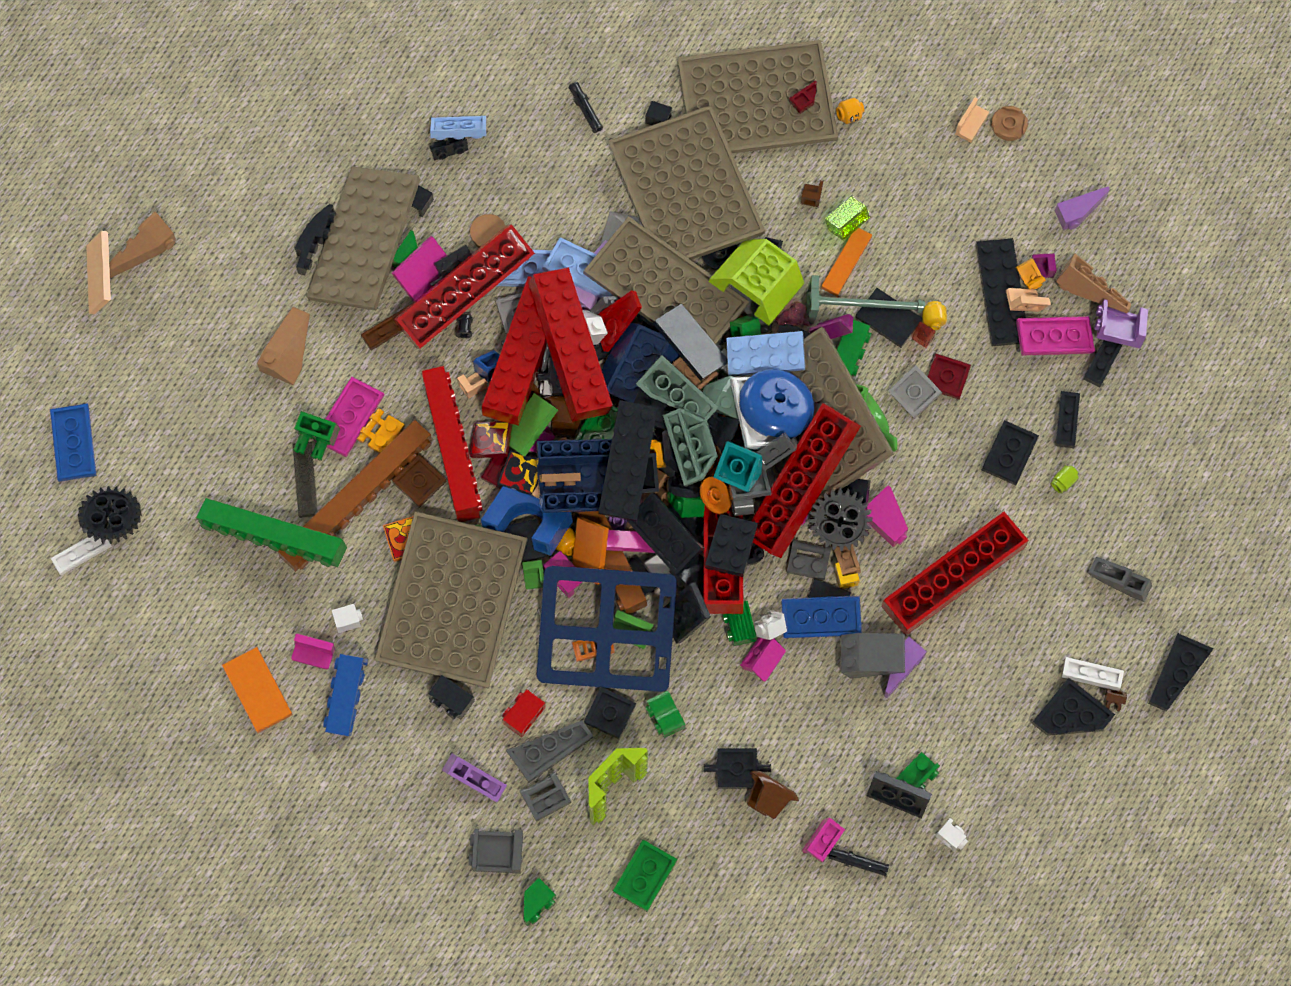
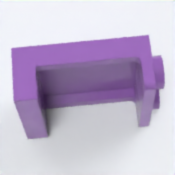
[1095,299,1148,349]

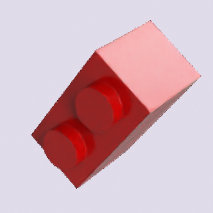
[502,689,546,738]

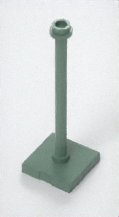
[806,275,925,324]

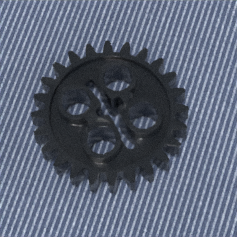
[78,486,142,544]

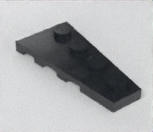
[1148,633,1214,712]

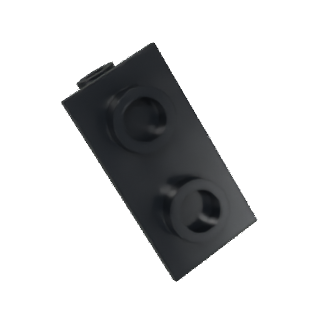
[429,137,469,161]

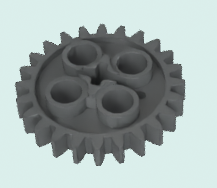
[809,488,873,551]

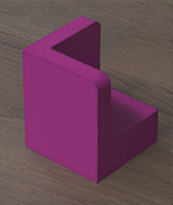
[1031,253,1057,278]

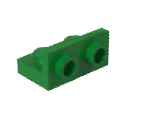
[896,752,940,789]

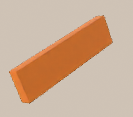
[821,227,872,297]

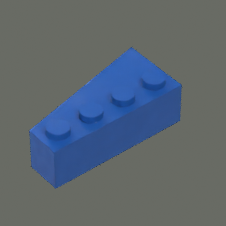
[323,654,369,736]

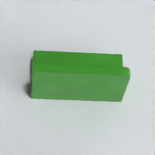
[613,610,654,649]

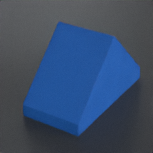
[473,350,500,383]

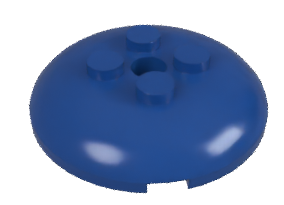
[739,369,815,438]

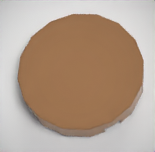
[991,106,1028,141]
[470,214,506,248]

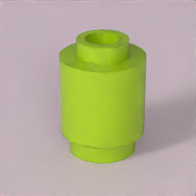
[1050,465,1079,494]

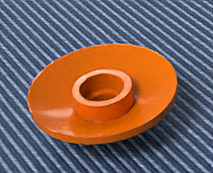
[700,477,731,514]

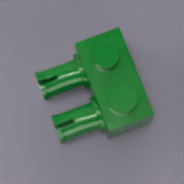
[293,411,340,461]

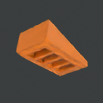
[572,640,615,662]

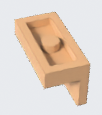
[955,98,989,143]
[1006,288,1051,312]

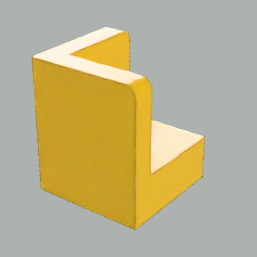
[834,562,860,589]

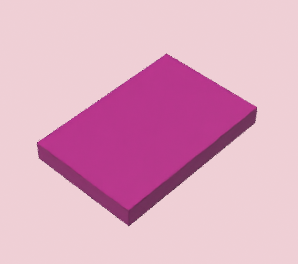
[391,236,447,302]

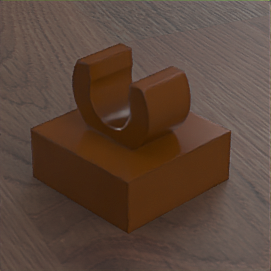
[1105,688,1127,712]

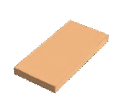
[86,231,111,314]

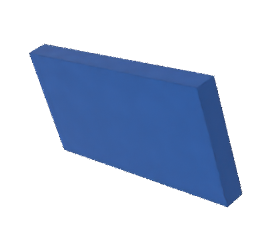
[50,403,97,482]
[782,596,862,638]

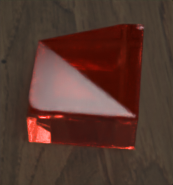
[912,322,936,349]

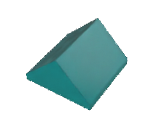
[714,441,762,492]

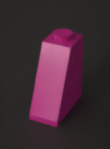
[867,485,908,547]

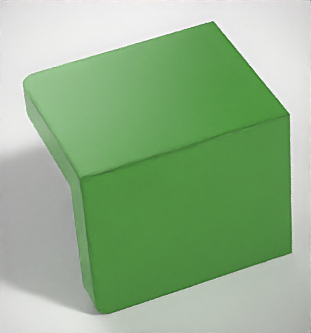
[522,560,544,590]

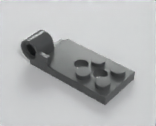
[721,436,771,516]

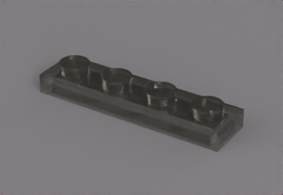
[293,442,318,518]

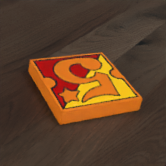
[383,516,414,562]

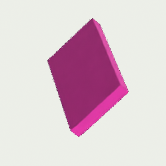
[1016,317,1095,356]
[313,376,385,458]

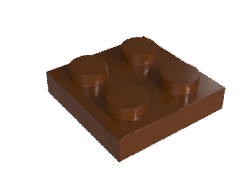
[392,455,447,508]

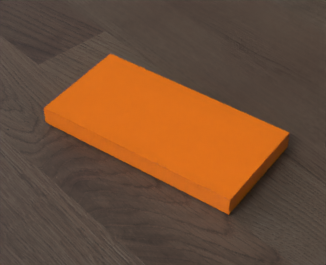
[222,647,293,733]

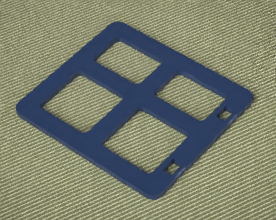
[537,566,677,692]

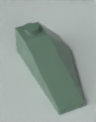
[636,355,719,421]

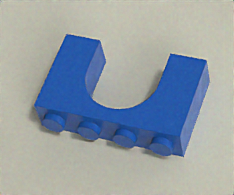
[481,486,573,556]

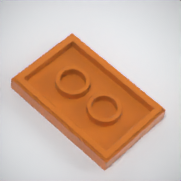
[572,517,609,585]

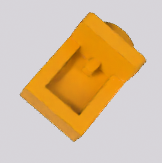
[1015,258,1046,290]

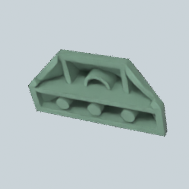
[702,376,739,419]
[663,408,718,487]

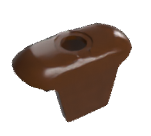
[542,395,581,437]
[747,771,799,819]

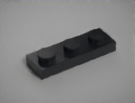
[1083,340,1123,388]
[1055,391,1080,449]

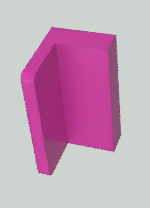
[543,551,582,598]
[291,633,335,670]
[740,637,786,682]
[802,817,845,862]

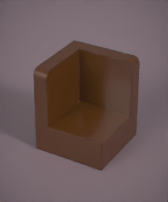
[801,180,824,208]

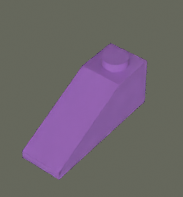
[1055,187,1110,230]
[884,637,927,698]
[442,753,507,802]

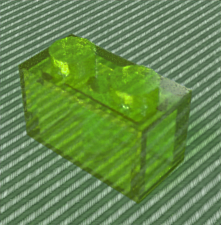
[825,196,870,241]

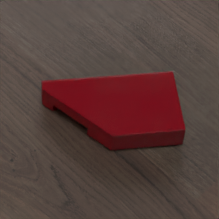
[789,80,817,114]

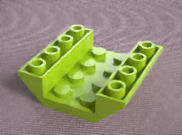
[708,239,804,326]
[588,748,648,825]

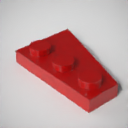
[597,290,642,352]

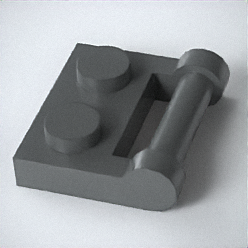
[787,539,831,580]
[519,772,571,822]

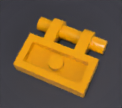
[357,408,405,453]

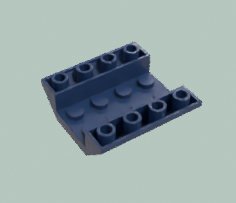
[602,323,680,403]
[537,439,612,513]

